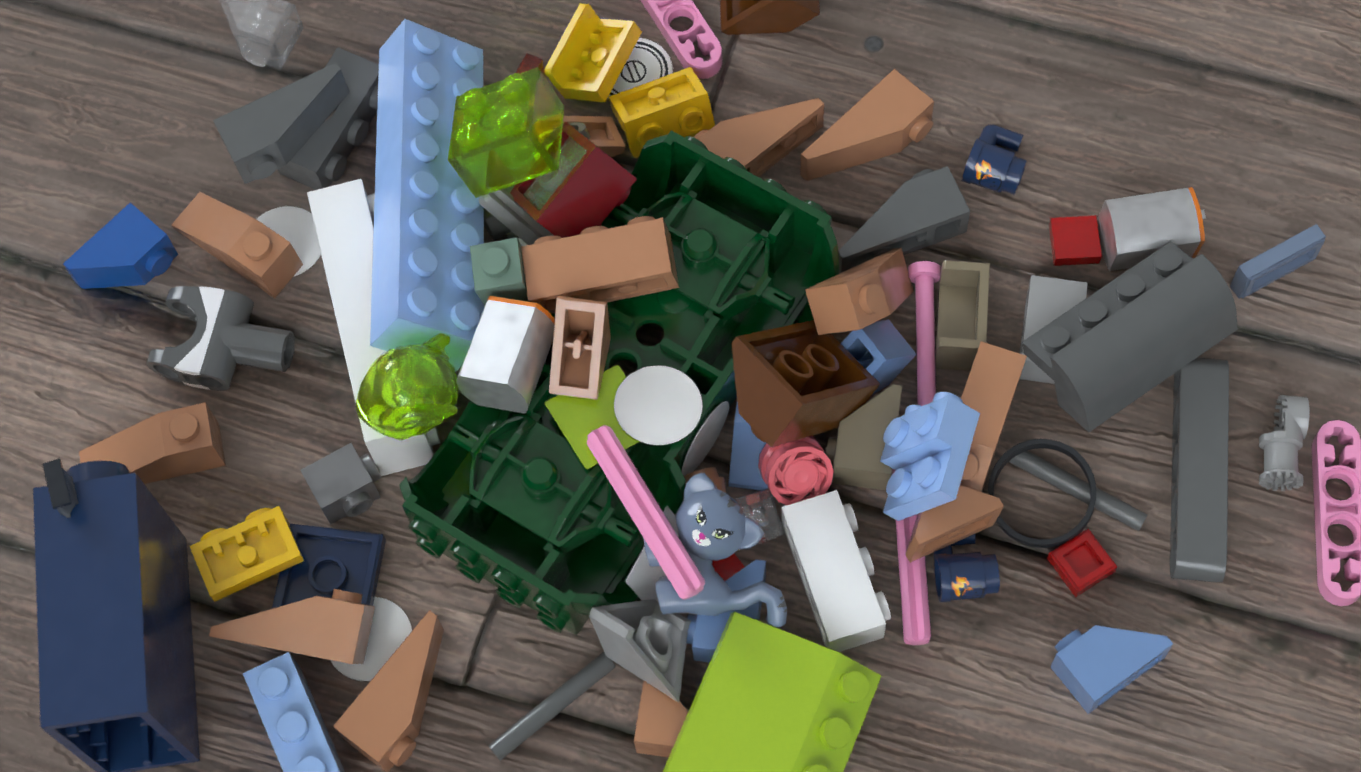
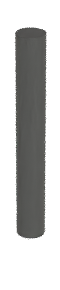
[1010,451,1148,531]
[488,652,616,761]

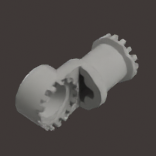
[1259,395,1310,491]

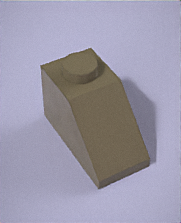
[826,384,902,490]

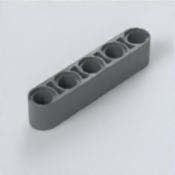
[1170,357,1229,583]

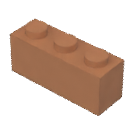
[521,216,679,314]

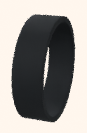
[988,439,1096,548]

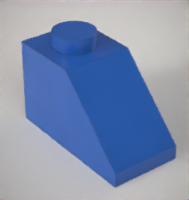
[63,203,178,289]

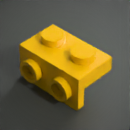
[544,3,642,102]

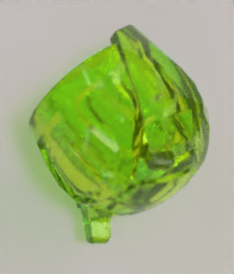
[355,333,458,441]

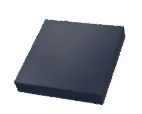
[272,524,386,609]

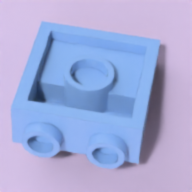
[880,392,980,521]

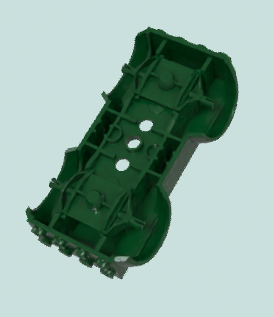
[399,130,839,636]

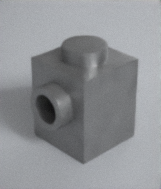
[300,443,381,525]

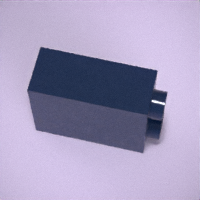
[33,461,200,772]

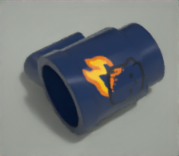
[962,124,1027,195]
[933,534,1000,602]

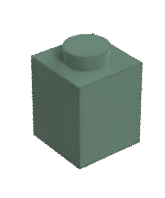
[470,237,529,305]

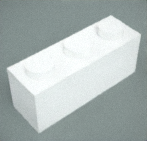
[782,490,891,652]

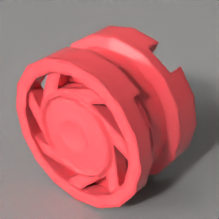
[758,436,834,505]

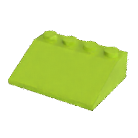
[663,612,881,772]

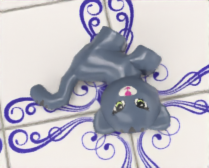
[644,473,787,628]

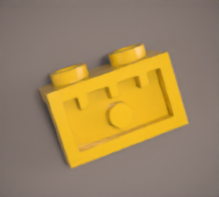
[609,67,715,158]
[189,506,304,602]

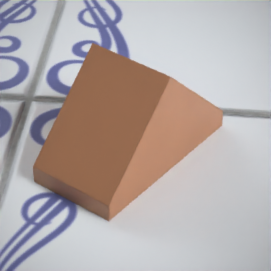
[549,296,611,400]
[905,485,1004,563]
[634,681,688,757]

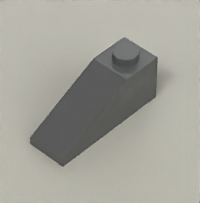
[213,62,349,184]
[838,166,970,274]

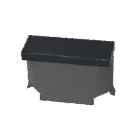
[42,458,79,518]

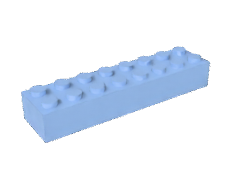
[370,19,484,372]

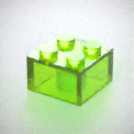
[448,67,564,198]

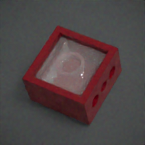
[510,122,637,238]

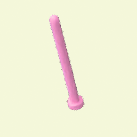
[908,261,941,406]

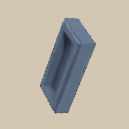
[1230,224,1326,299]

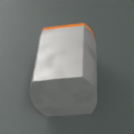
[1097,187,1206,271]
[456,296,555,413]

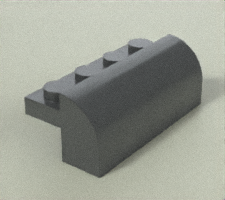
[1022,241,1238,432]

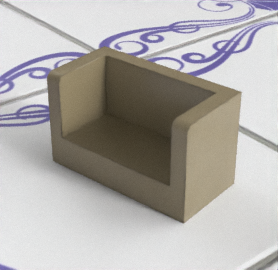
[935,260,990,371]

